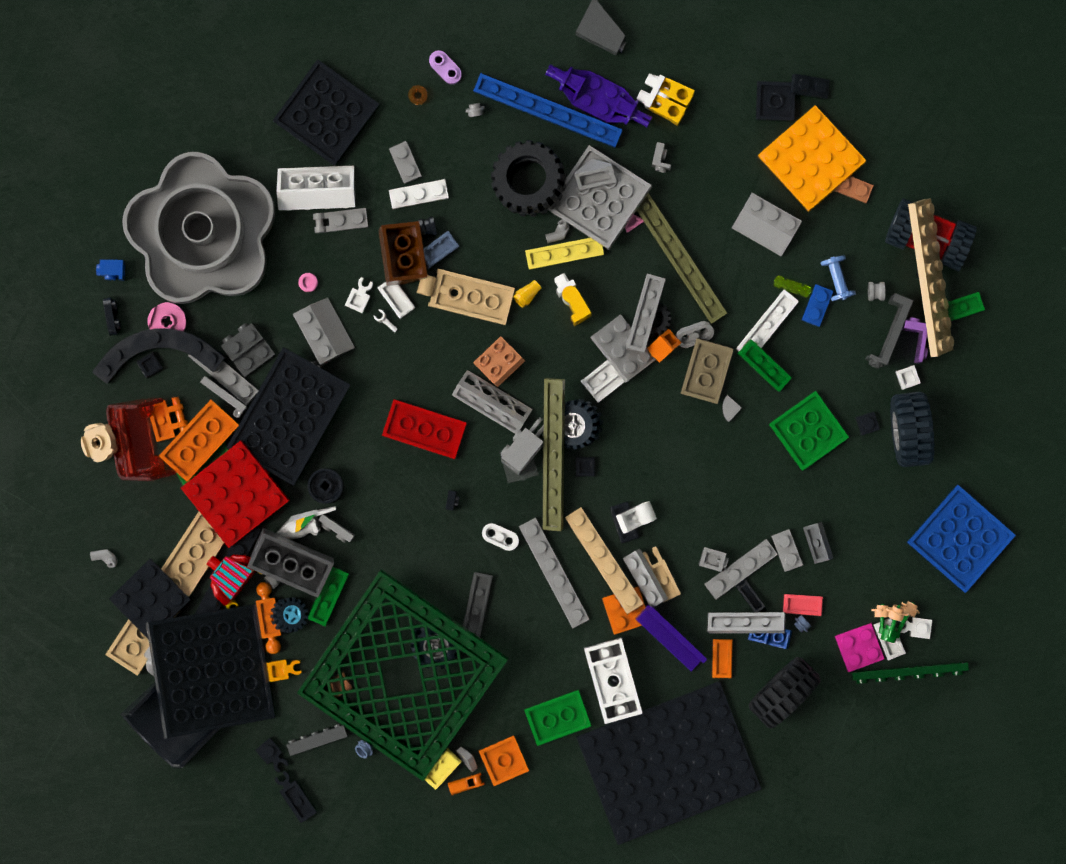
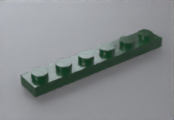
[851,662,969,684]

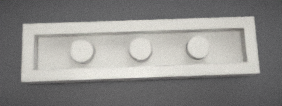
[736,289,799,352]

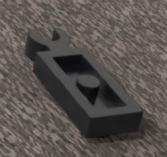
[275,771,317,823]

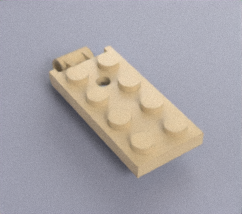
[417,269,515,326]

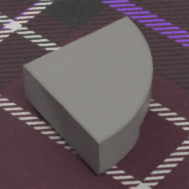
[722,395,741,422]
[456,747,478,772]

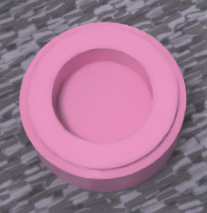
[298,273,318,292]

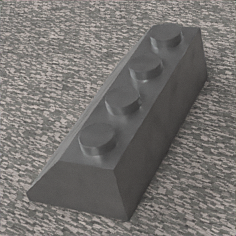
[247,528,334,598]

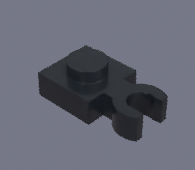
[255,737,289,773]

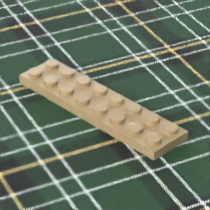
[908,198,954,357]

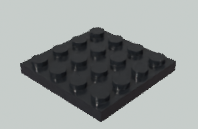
[272,59,379,166]

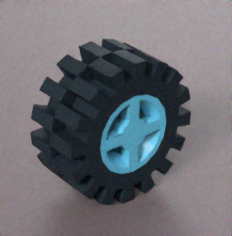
[270,597,308,633]

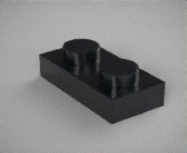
[790,74,830,100]

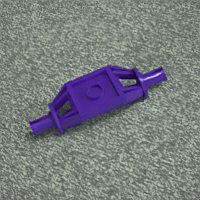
[545,64,652,128]

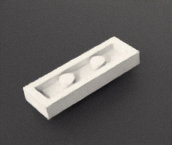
[389,179,449,210]

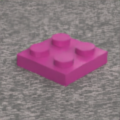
[835,623,884,672]

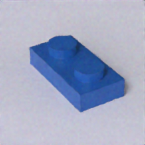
[801,284,833,327]

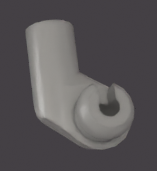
[545,219,569,243]

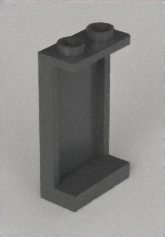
[865,293,913,369]

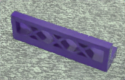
[635,605,707,671]

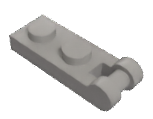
[313,208,368,234]

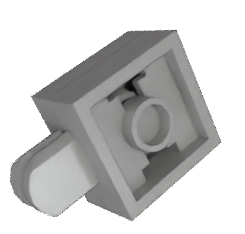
[501,417,544,475]

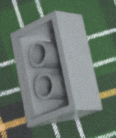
[732,193,802,256]
[293,298,355,366]

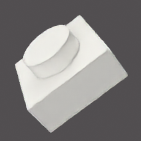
[895,365,921,390]

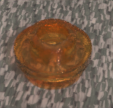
[408,85,428,105]

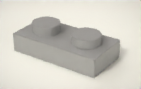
[389,141,422,184]
[319,514,356,543]
[771,529,803,572]

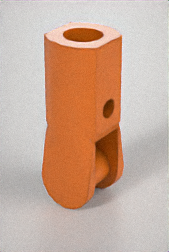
[448,773,485,795]

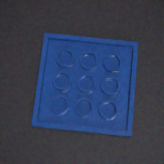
[907,485,1016,593]

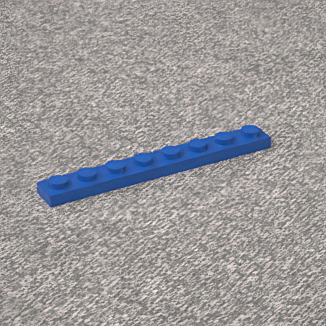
[473,73,622,148]

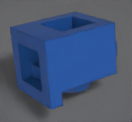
[96,260,125,281]

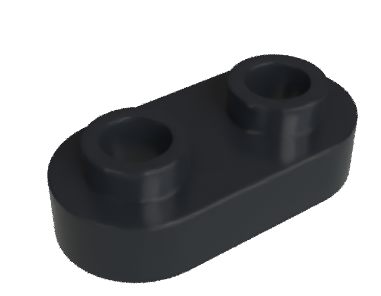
[103,297,121,336]

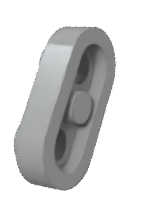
[676,321,714,348]

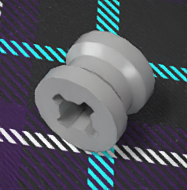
[868,282,885,301]

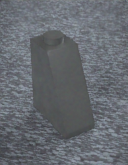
[575,0,627,55]

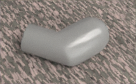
[90,549,118,568]

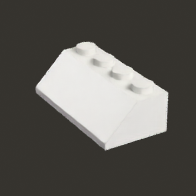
[277,166,355,211]

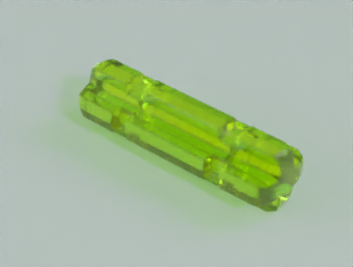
[774,276,811,297]

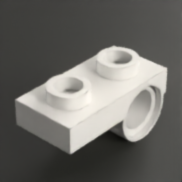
[616,501,657,534]

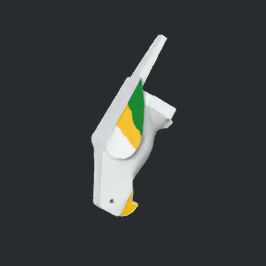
[276,506,337,540]

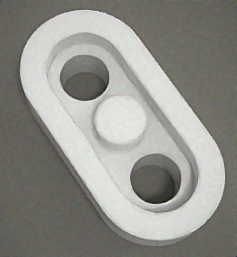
[482,523,519,551]

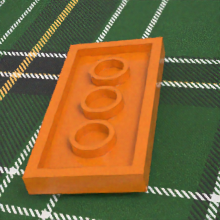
[159,399,239,482]

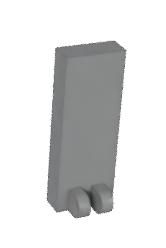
[200,376,248,418]

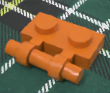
[147,397,188,442]

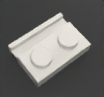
[581,360,625,403]

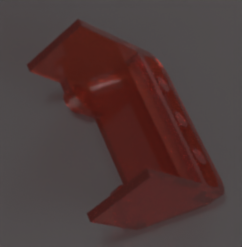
[106,398,176,481]

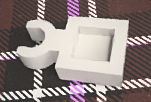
[345,277,373,314]
[900,617,932,639]

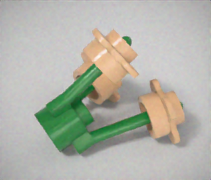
[871,601,920,643]

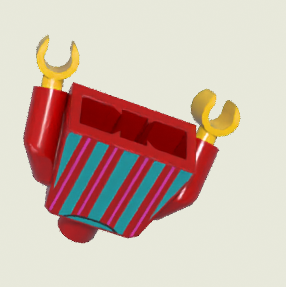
[206,554,262,609]

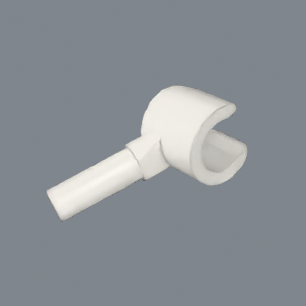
[374,310,397,332]

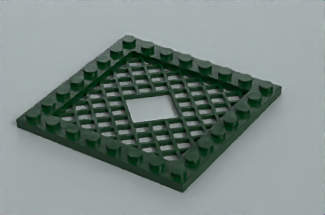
[297,569,509,781]

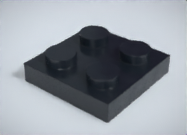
[756,81,795,122]

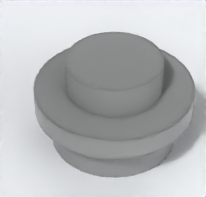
[466,103,485,117]

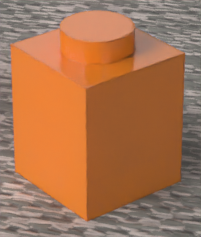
[647,329,682,363]

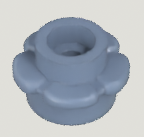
[794,615,811,633]
[355,740,373,758]

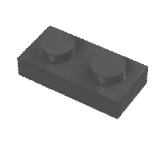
[803,522,833,564]

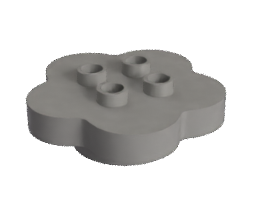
[123,152,275,304]

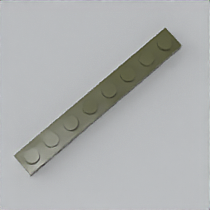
[636,193,727,324]
[543,378,565,531]

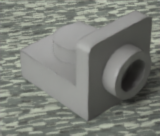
[651,142,671,173]
[699,547,729,572]

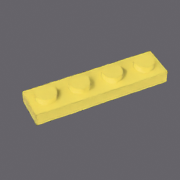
[525,238,604,270]

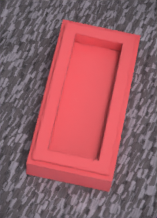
[783,594,823,616]

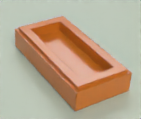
[712,639,732,678]

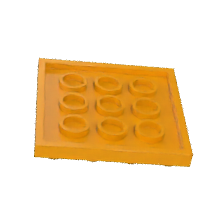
[758,105,866,212]

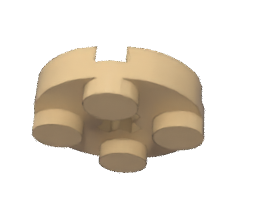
[81,423,118,462]

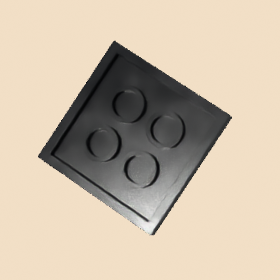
[109,558,191,639]

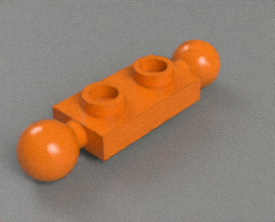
[256,582,281,654]

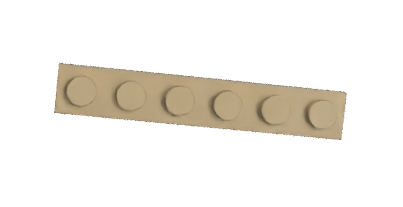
[565,508,643,615]

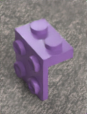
[902,318,928,363]

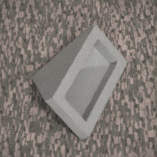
[574,159,616,190]

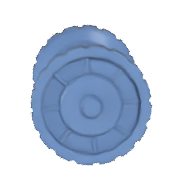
[821,255,856,301]

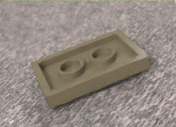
[681,338,734,404]

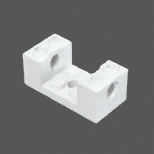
[584,638,642,724]

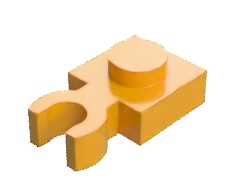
[266,659,302,682]

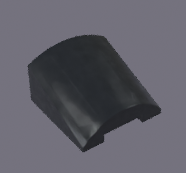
[121,683,219,768]

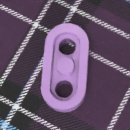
[429,51,462,84]

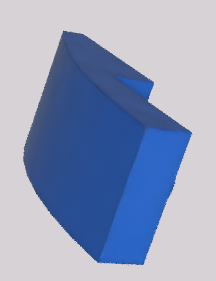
[748,629,792,649]

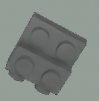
[221,323,276,377]

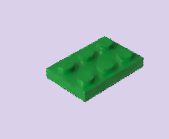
[524,690,591,746]

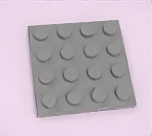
[547,145,652,250]

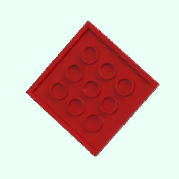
[181,440,289,548]

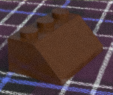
[378,221,427,286]

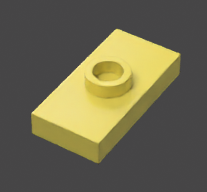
[424,749,462,790]

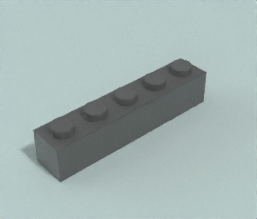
[286,724,348,756]

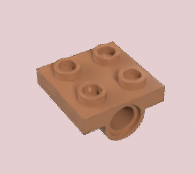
[473,336,525,387]

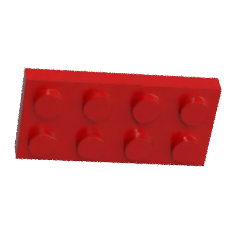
[382,399,467,459]

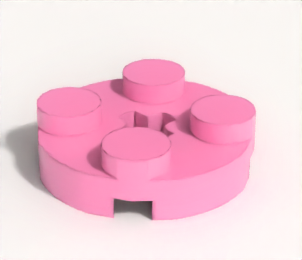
[148,302,187,331]

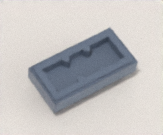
[423,231,459,269]

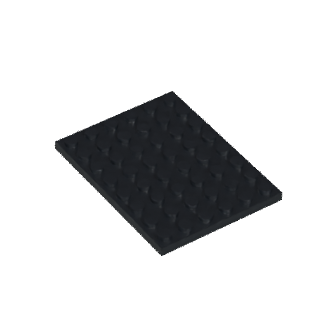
[576,681,761,845]

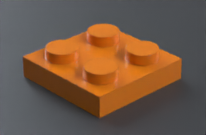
[602,586,646,635]
[479,735,529,786]

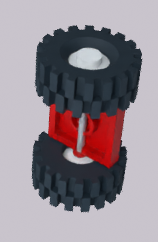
[885,198,977,271]

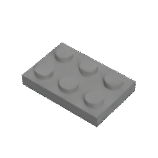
[590,314,656,383]

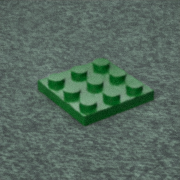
[768,391,849,471]

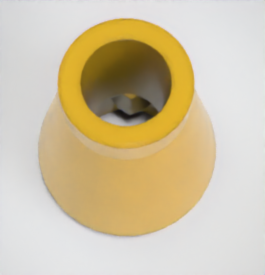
[513,280,541,308]

